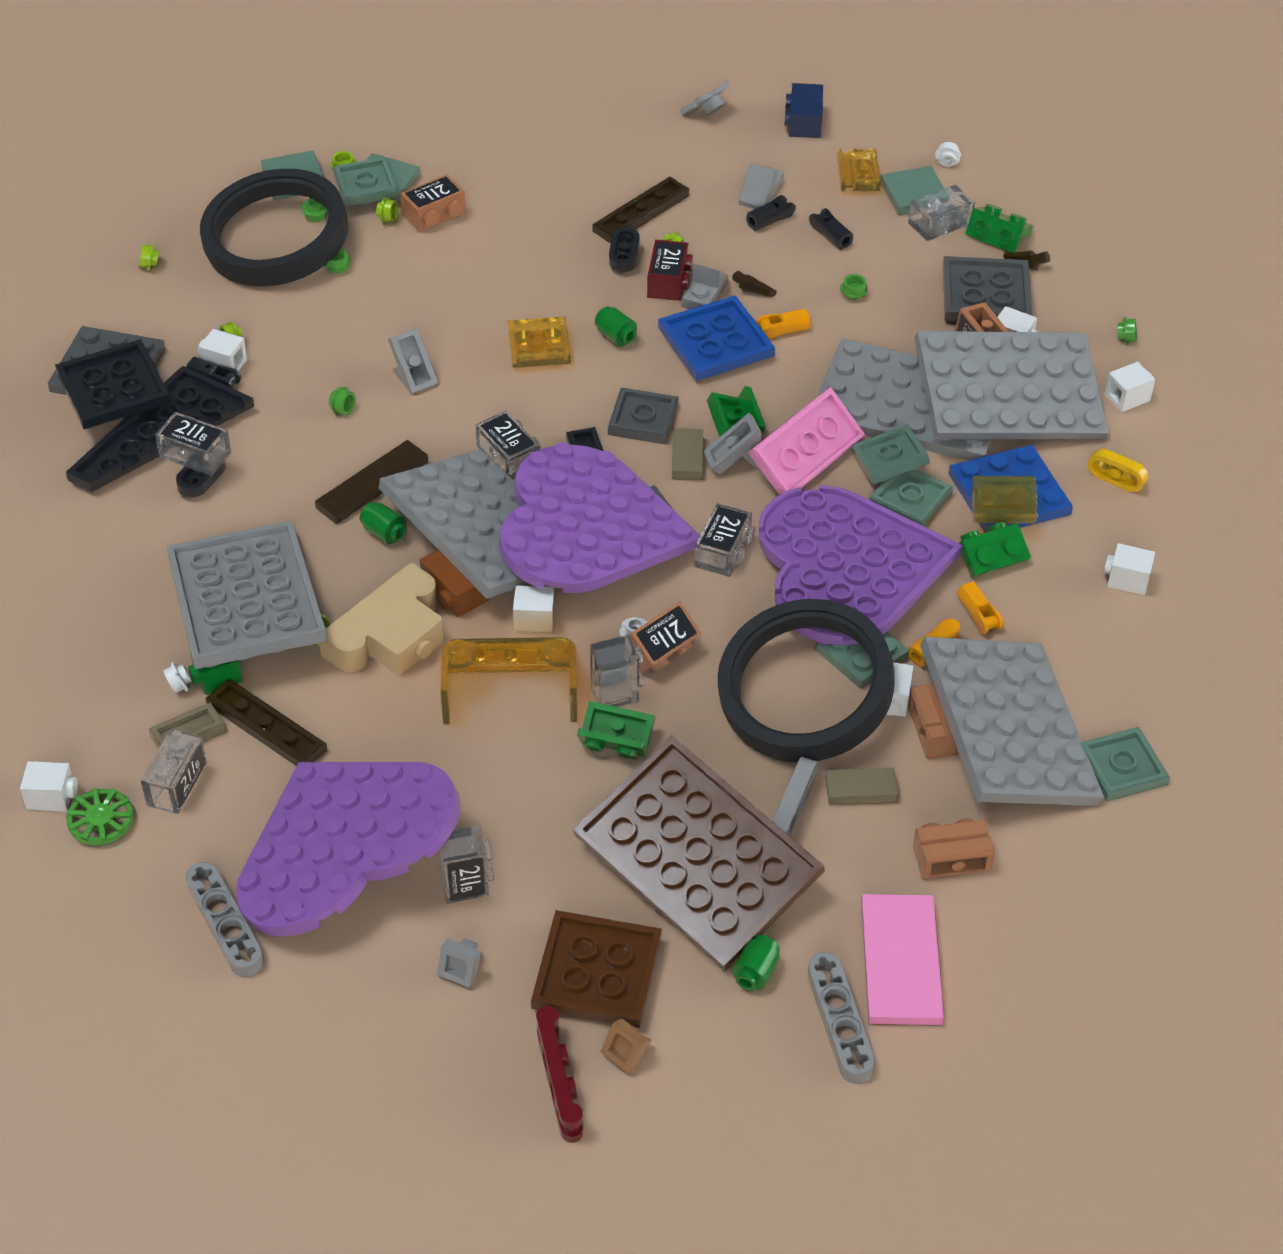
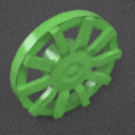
[66,788,134,846]

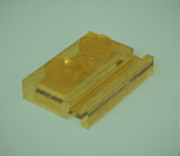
[837,149,881,192]
[972,476,1038,523]

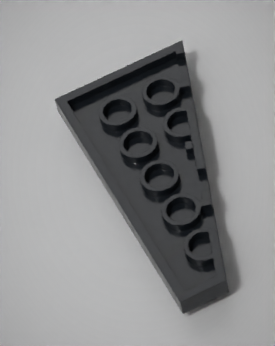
[66,366,254,492]

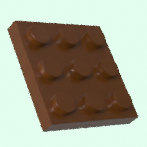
[531,910,662,1028]

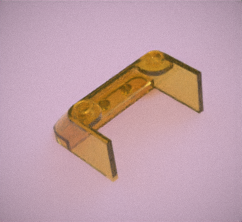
[440,637,577,725]

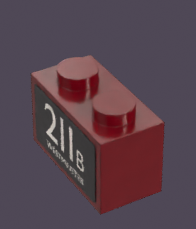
[647,239,693,301]

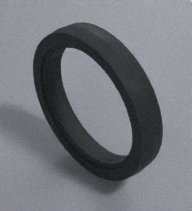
[200,169,348,286]
[717,599,895,762]

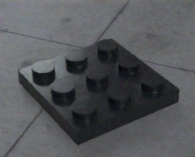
[55,339,171,430]

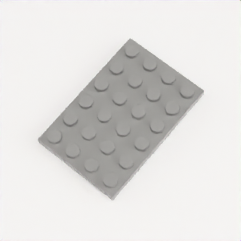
[914,331,1109,439]
[818,338,992,460]
[379,449,530,599]
[167,521,327,669]
[920,637,1104,806]

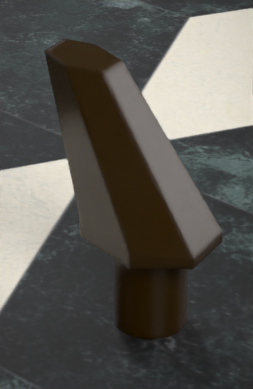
[1003,250,1050,271]
[732,271,777,297]

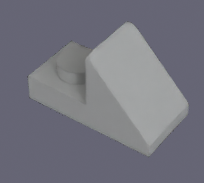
[739,164,784,209]
[681,264,728,309]
[387,328,438,394]
[703,413,762,475]

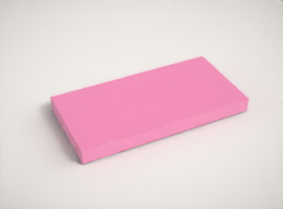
[748,387,866,495]
[861,894,944,1025]

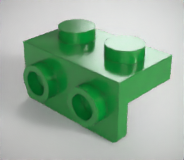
[965,204,1034,252]
[706,386,765,437]
[959,522,1031,578]
[577,701,656,759]

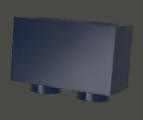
[784,83,823,138]

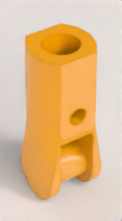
[756,308,811,340]
[957,581,1003,635]
[909,618,960,667]

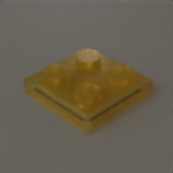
[508,316,571,368]

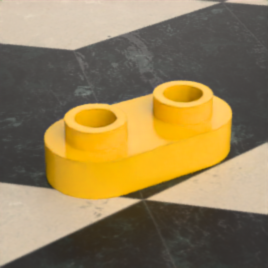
[1087,449,1148,492]

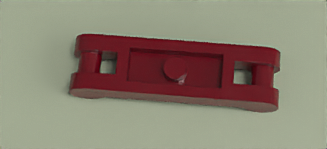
[536,1006,583,1143]

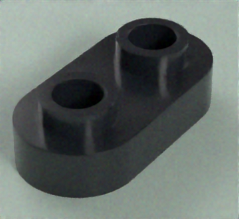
[609,227,640,273]
[176,448,226,498]

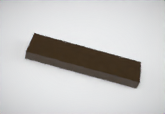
[592,176,689,244]
[315,440,428,524]
[205,678,327,766]

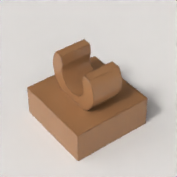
[600,1018,651,1074]

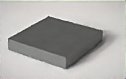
[608,387,679,444]

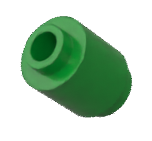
[595,306,637,346]
[359,502,407,544]
[732,935,780,991]

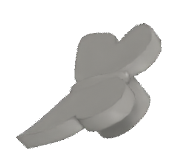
[680,80,730,116]

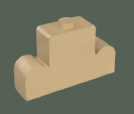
[319,562,444,675]

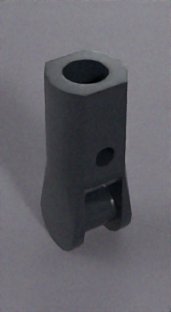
[746,195,796,231]
[809,208,854,250]
[186,356,242,388]

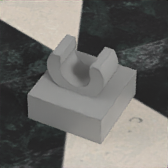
[437,938,481,988]

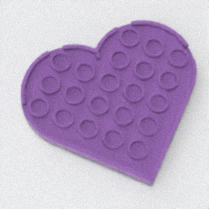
[499,443,703,593]
[759,485,962,645]
[236,762,461,936]

